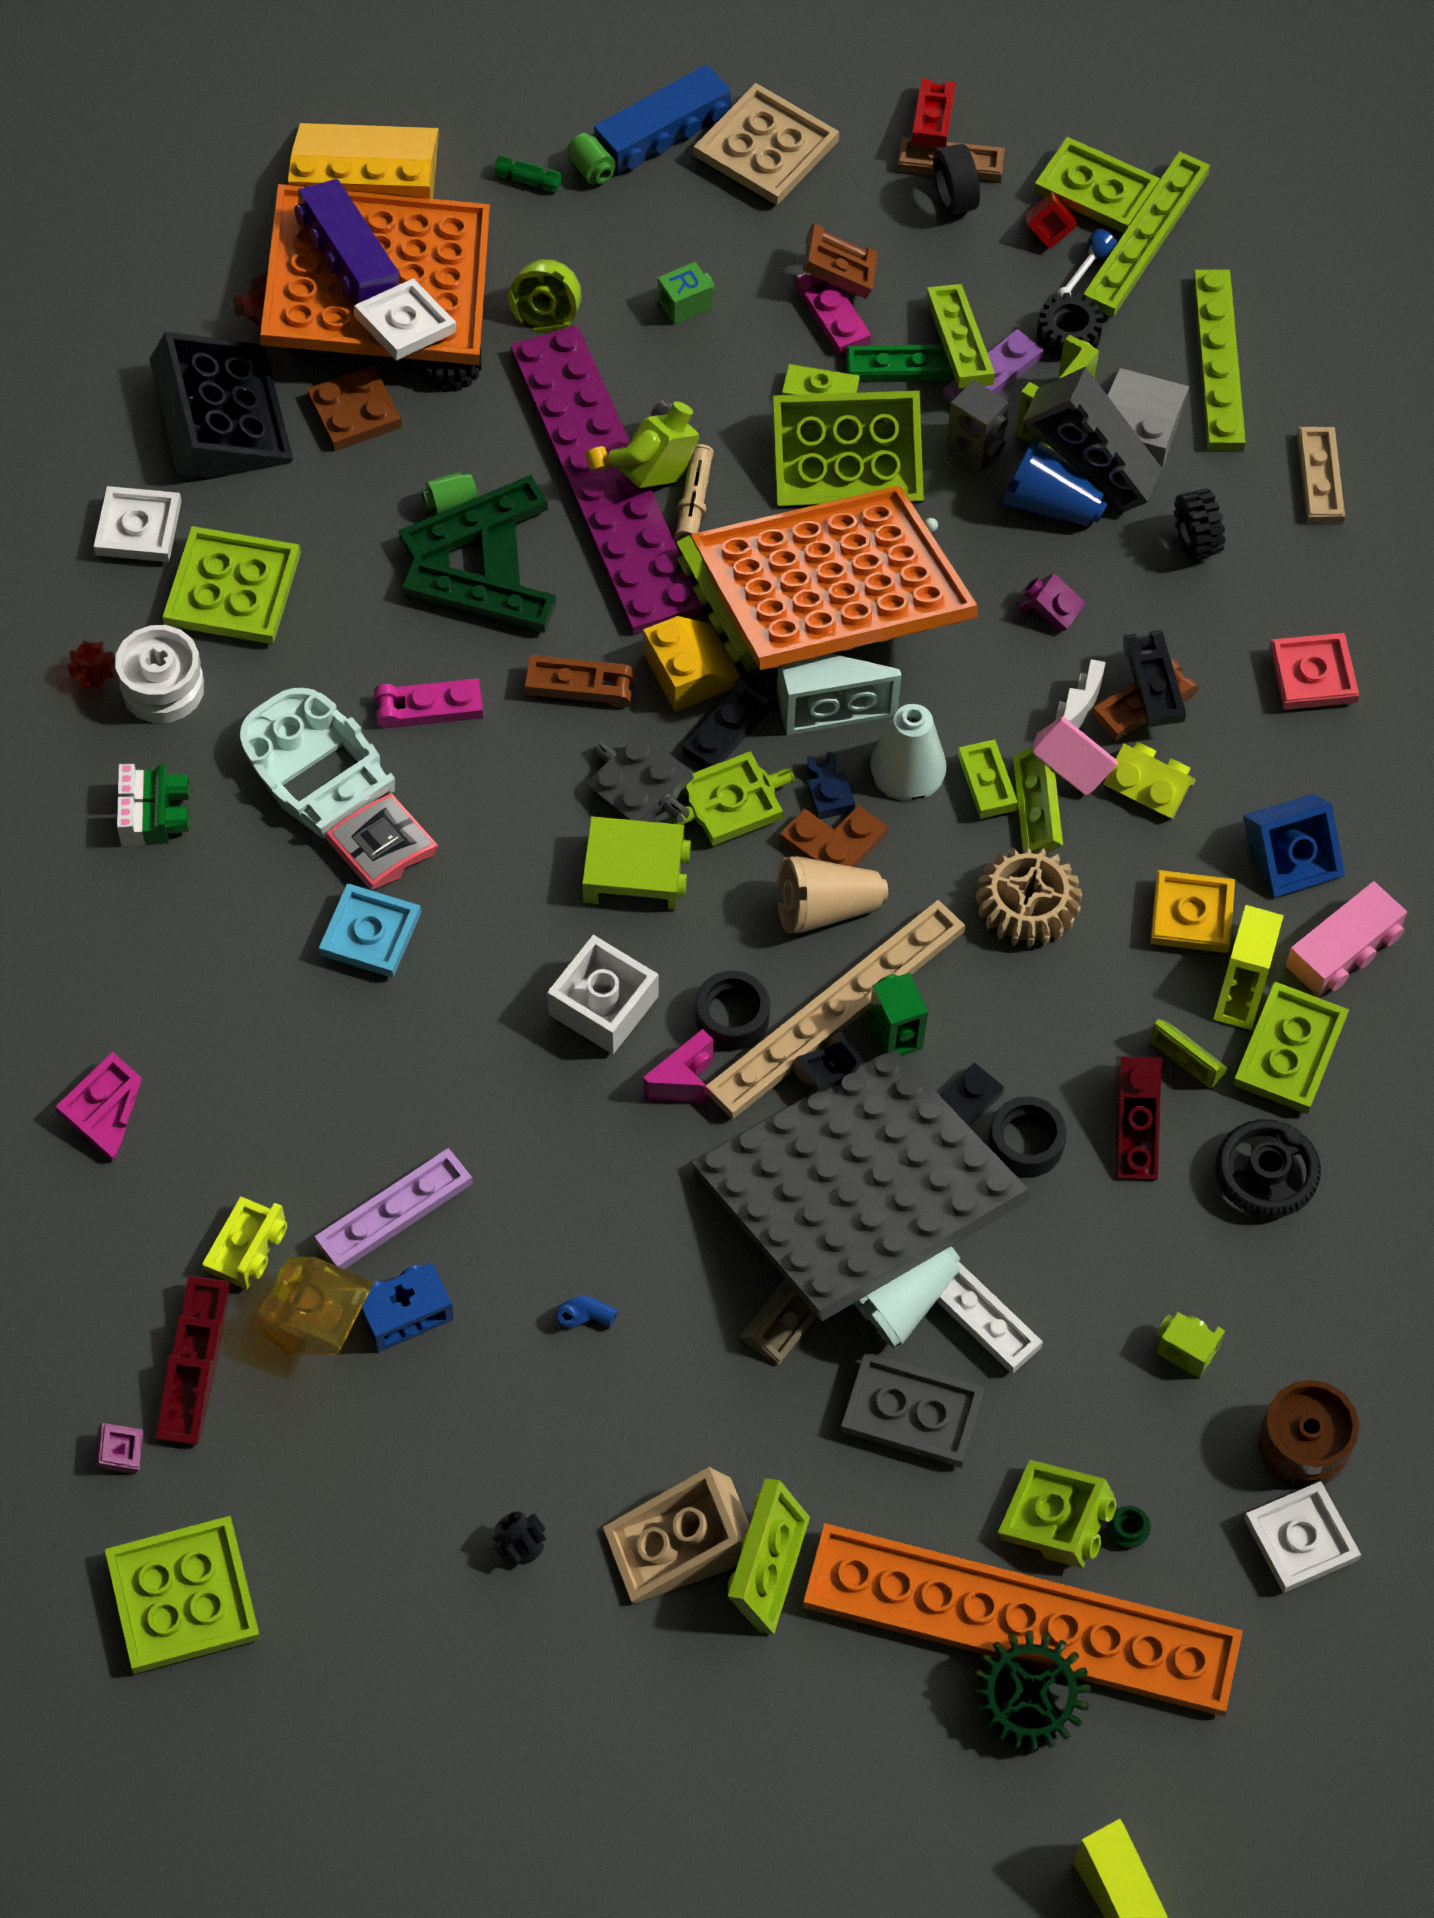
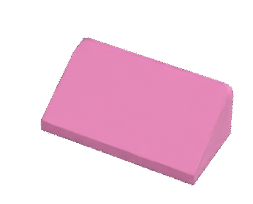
[1032,716,1118,796]

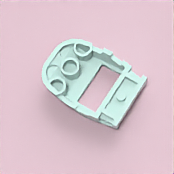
[240,688,395,839]

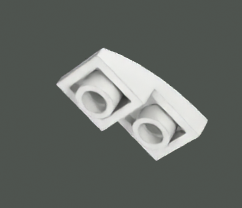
[1055,659,1106,729]

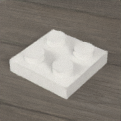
[354,278,456,360]
[94,486,182,562]
[1244,1481,1361,1593]

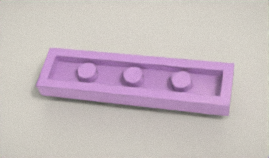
[314,1148,473,1273]

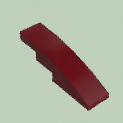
[156,1276,231,1445]

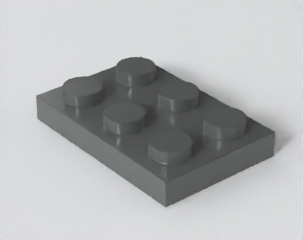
[841,1352,985,1468]

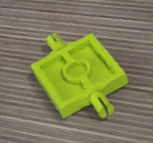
[669,751,795,846]

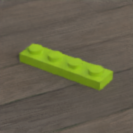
[926,284,995,389]
[676,535,758,672]

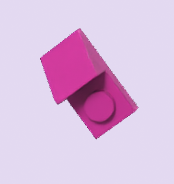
[643,1029,714,1103]

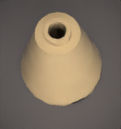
[776,856,888,934]

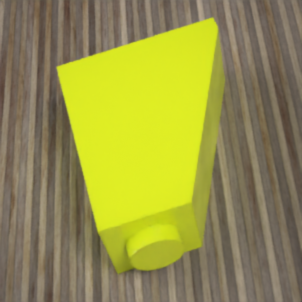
[1213,905,1284,1030]
[1073,1819,1168,1918]

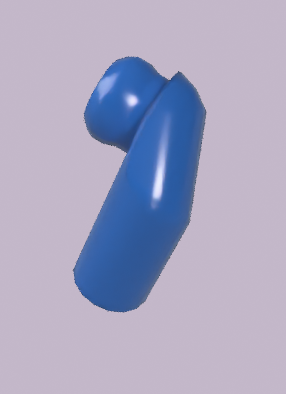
[556,1295,619,1328]

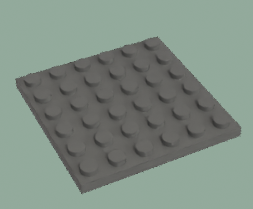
[692,1049,1030,1321]

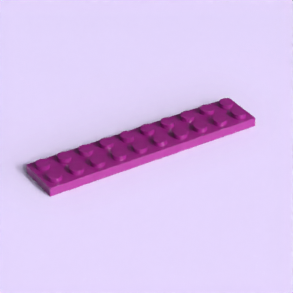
[510,325,703,636]

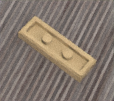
[1297,427,1345,524]

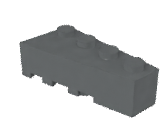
[1022,367,1163,512]

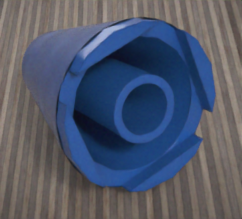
[1000,437,1107,526]

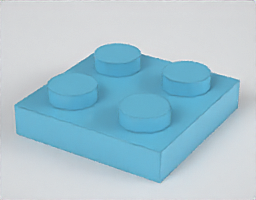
[319,883,421,978]

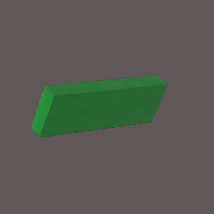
[846,345,955,382]

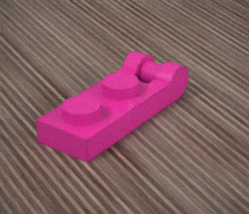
[793,272,871,356]
[373,678,483,728]

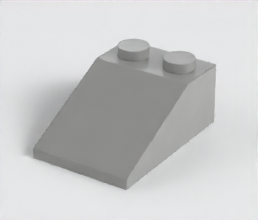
[1107,368,1190,473]

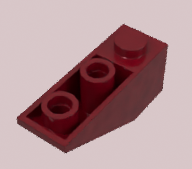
[1115,1056,1162,1179]

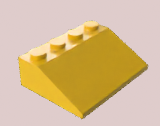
[288,123,439,199]

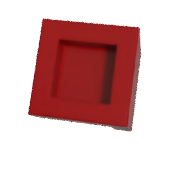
[1026,191,1077,249]

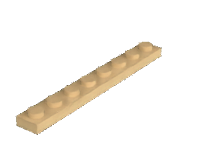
[706,900,965,1120]

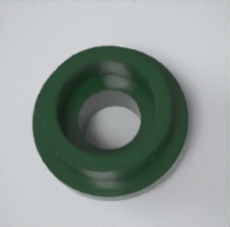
[1108,1506,1151,1548]

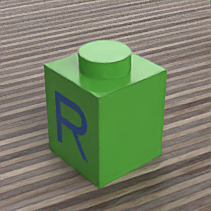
[658,262,715,325]

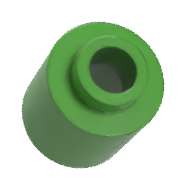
[567,133,616,185]
[421,472,478,515]

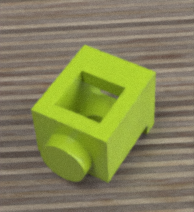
[1156,1312,1225,1379]

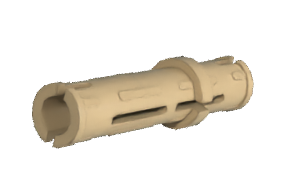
[674,444,714,542]

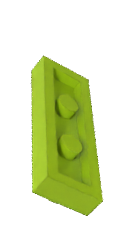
[1013,746,1063,854]

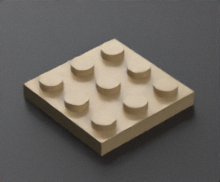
[693,83,839,205]

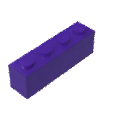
[294,178,399,305]

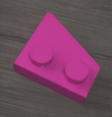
[56,1052,142,1162]

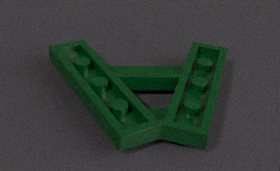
[398,475,557,633]

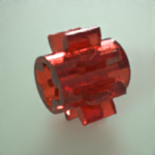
[68,641,115,688]

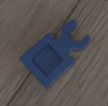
[806,751,855,819]

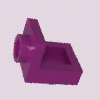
[1018,573,1085,633]

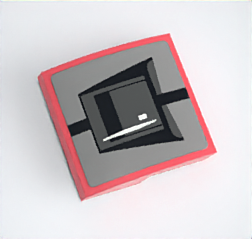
[325,793,438,890]

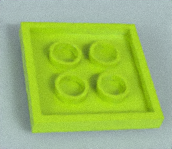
[163,526,301,645]
[105,1515,261,1674]

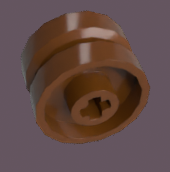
[1258,1380,1360,1488]

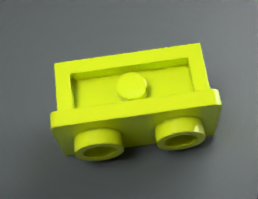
[1103,741,1196,819]
[202,1196,287,1290]

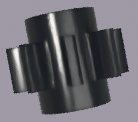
[493,1511,546,1565]

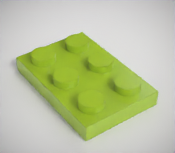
[1034,137,1160,233]
[1233,982,1349,1114]
[727,1478,810,1634]

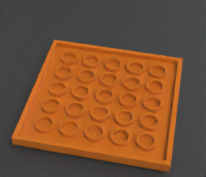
[260,184,490,365]
[690,485,978,670]

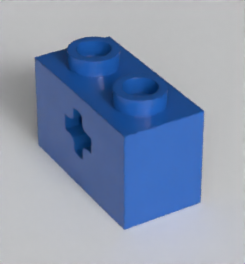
[356,1262,454,1353]

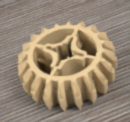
[976,846,1082,949]

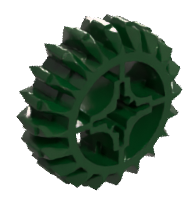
[972,1630,1091,1751]

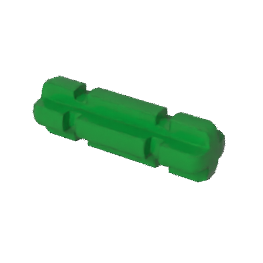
[494,155,561,193]

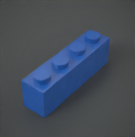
[594,64,731,175]

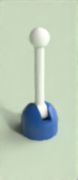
[1057,229,1117,299]

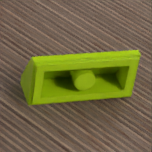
[1150,1019,1228,1089]

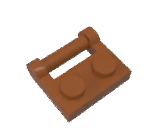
[802,223,878,299]

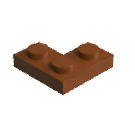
[780,805,889,867]

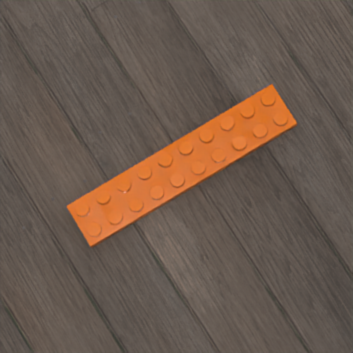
[803,1523,1243,1717]

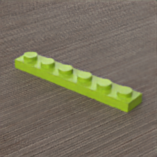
[1082,151,1210,318]
[1193,269,1246,451]

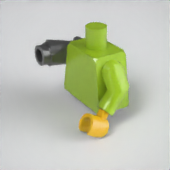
[585,399,700,488]

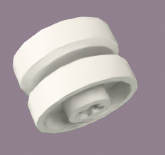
[115,625,204,723]

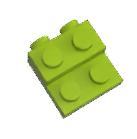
[998,1459,1116,1569]

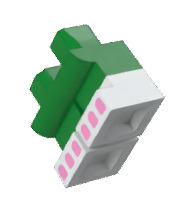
[117,764,190,847]

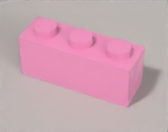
[1285,881,1407,998]

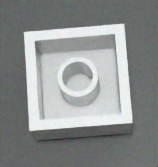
[547,935,659,1054]

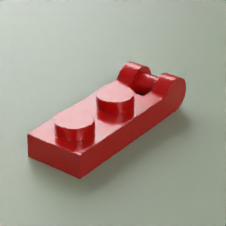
[911,78,956,148]

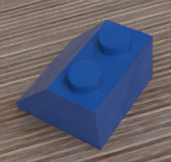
[1243,793,1345,898]

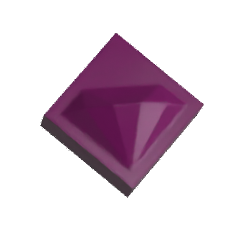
[94,1423,143,1474]

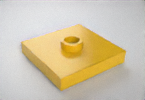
[1150,870,1235,953]

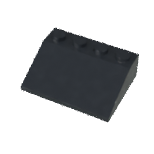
[149,332,293,478]

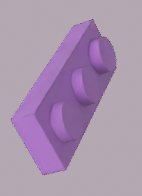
[942,329,1043,404]

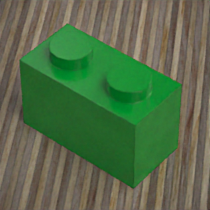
[869,972,928,1056]

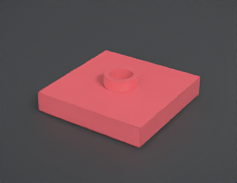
[1269,633,1359,710]

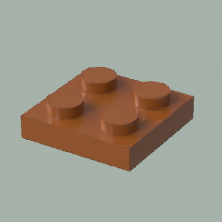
[307,365,402,451]

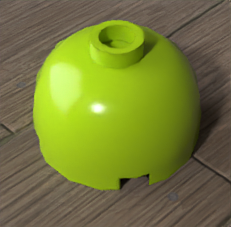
[508,259,582,333]

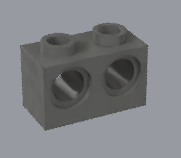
[946,379,1009,468]

